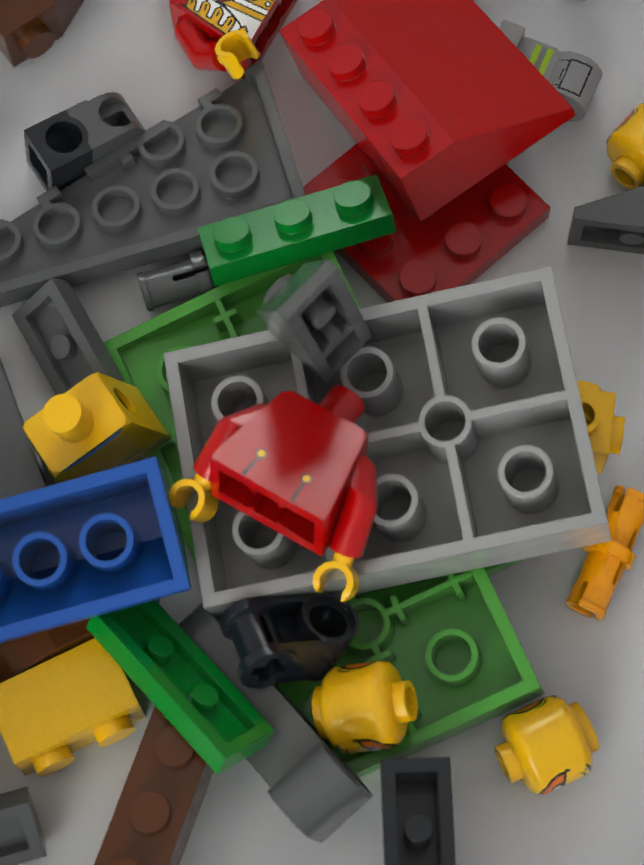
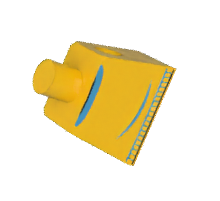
[22,372,171,484]

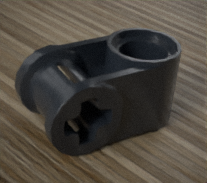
[219,592,359,688]

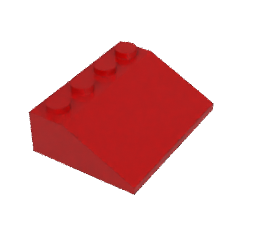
[279,0,576,221]

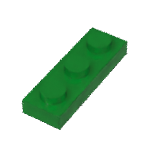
[197,174,396,286]
[86,600,275,775]

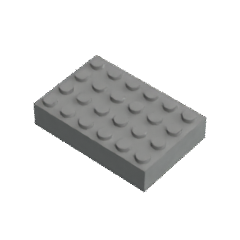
[163,266,612,619]

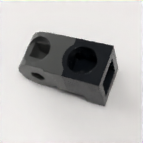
[24,92,146,191]

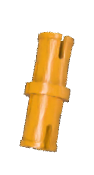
[565,485,644,620]

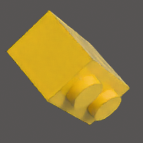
[0,638,145,777]

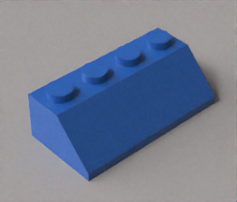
[0,456,192,643]

